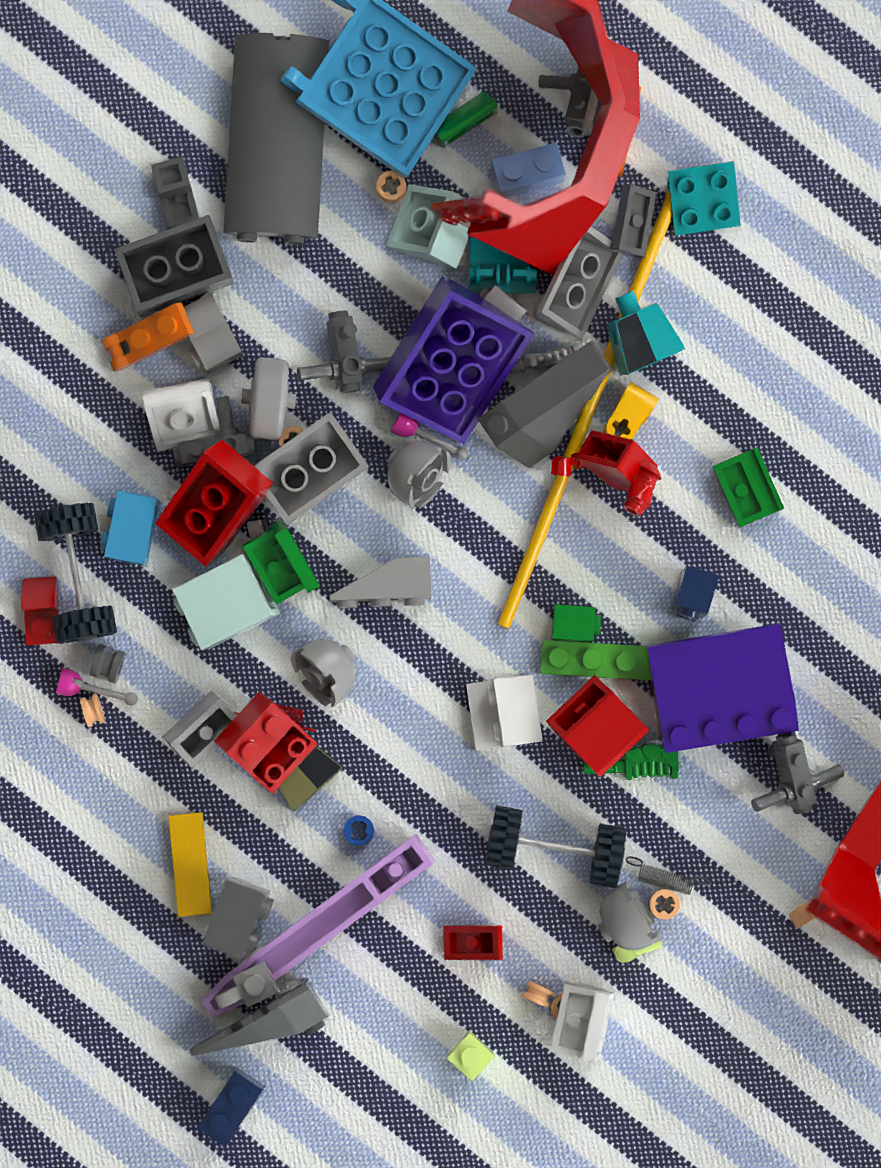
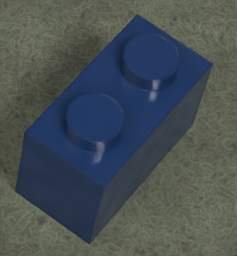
[670,565,720,622]
[197,1068,266,1147]

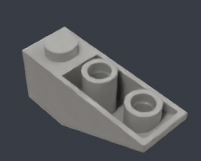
[330,557,431,609]

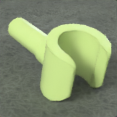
[612,940,662,963]

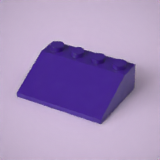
[373,275,534,444]
[646,623,799,753]

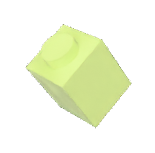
[447,1030,495,1081]

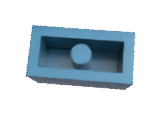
[100,491,160,567]

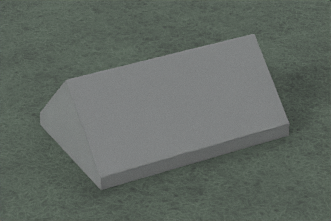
[536,227,623,340]
[254,412,369,525]

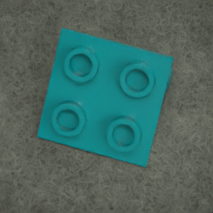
[666,161,741,236]
[469,236,537,294]

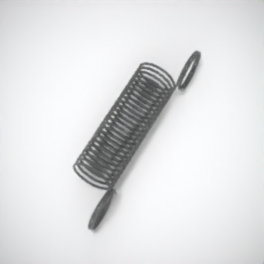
[625,856,711,895]

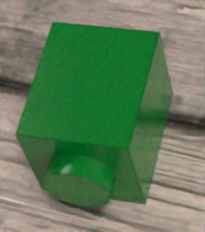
[552,604,601,643]

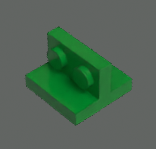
[242,517,319,605]

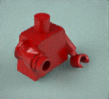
[551,430,661,517]

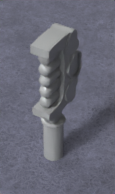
[509,343,584,374]

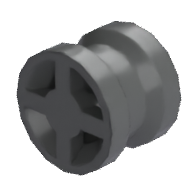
[89,644,126,684]

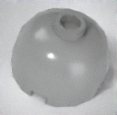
[387,440,451,509]
[291,639,356,707]
[598,881,662,950]

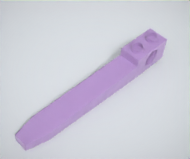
[201,834,436,1018]

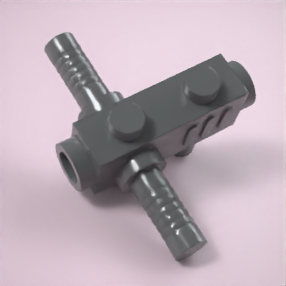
[538,66,599,137]
[297,310,391,394]
[173,396,256,467]
[751,732,844,814]

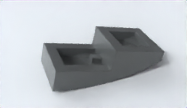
[151,156,200,229]

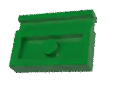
[712,447,784,528]

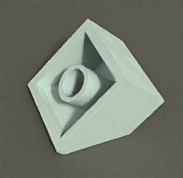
[386,184,469,269]

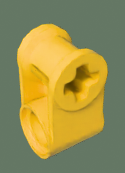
[604,382,659,439]

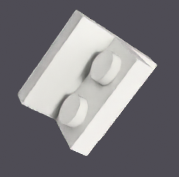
[142,378,221,452]
[466,675,543,751]
[550,983,614,1063]

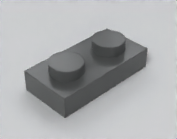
[611,184,657,258]

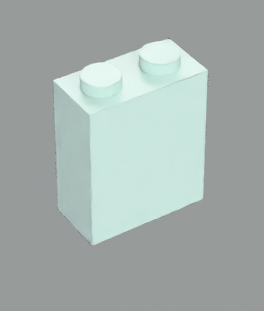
[172,554,280,650]

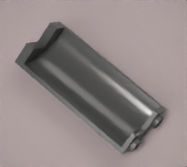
[223,33,329,245]

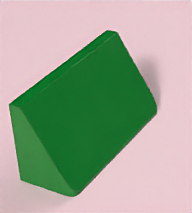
[434,92,498,148]

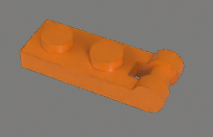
[101,303,195,372]

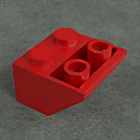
[546,675,649,777]
[214,691,318,794]

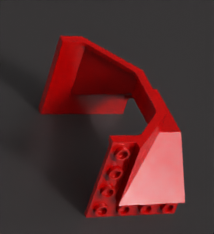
[430,0,640,275]
[806,779,881,963]

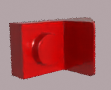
[21,576,60,646]
[443,924,503,960]

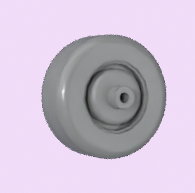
[241,357,296,440]

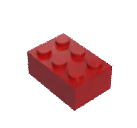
[155,440,273,567]

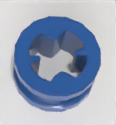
[344,815,374,846]

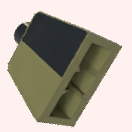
[279,746,343,811]

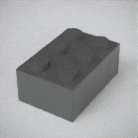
[114,215,235,318]
[202,877,274,959]

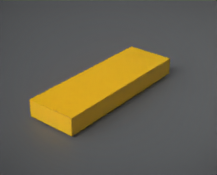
[169,812,213,917]

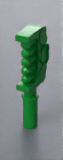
[583,744,679,780]

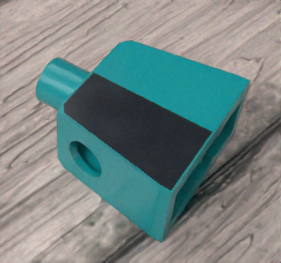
[607,291,685,376]

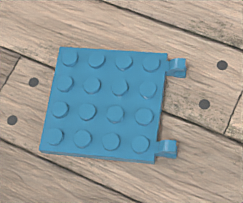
[279,0,477,179]

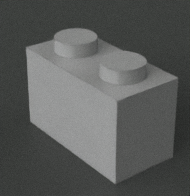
[162,691,236,768]

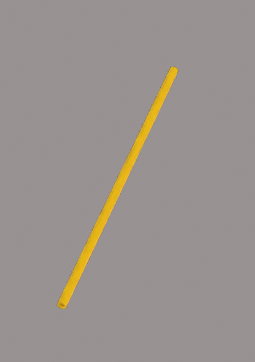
[497,192,673,629]

